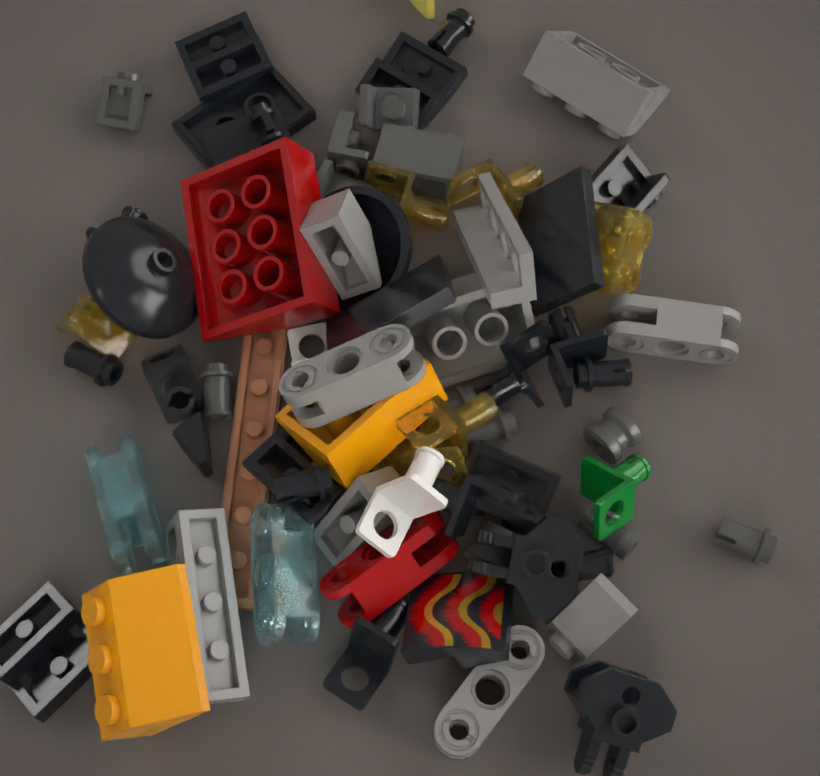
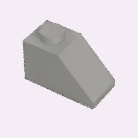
[299,188,382,300]
[310,466,400,566]
[544,573,638,663]

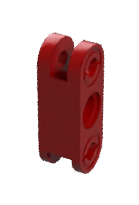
[318,510,459,629]

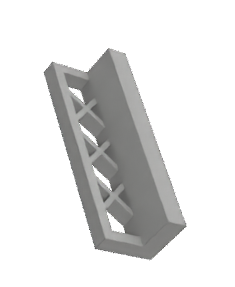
[452,172,537,309]
[164,508,250,705]

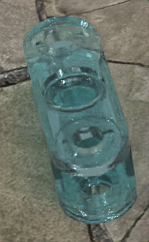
[86,434,168,576]
[250,503,320,646]

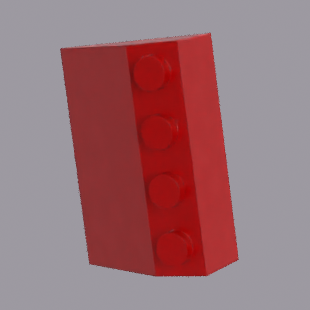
[180,137,340,342]

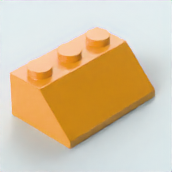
[275,341,448,489]
[81,564,210,741]

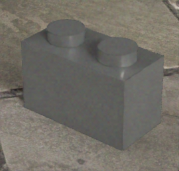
[372,123,465,202]

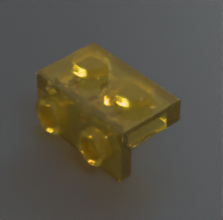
[595,201,653,296]

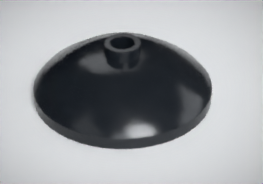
[322,185,413,312]
[82,216,198,339]

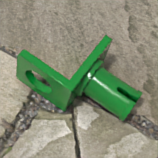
[580,453,651,541]

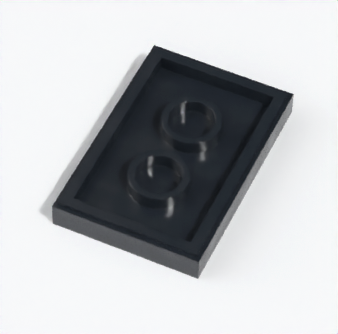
[171,65,317,169]
[516,166,605,317]
[326,254,457,351]

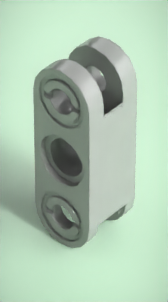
[606,293,741,365]
[278,324,426,428]
[434,625,545,760]

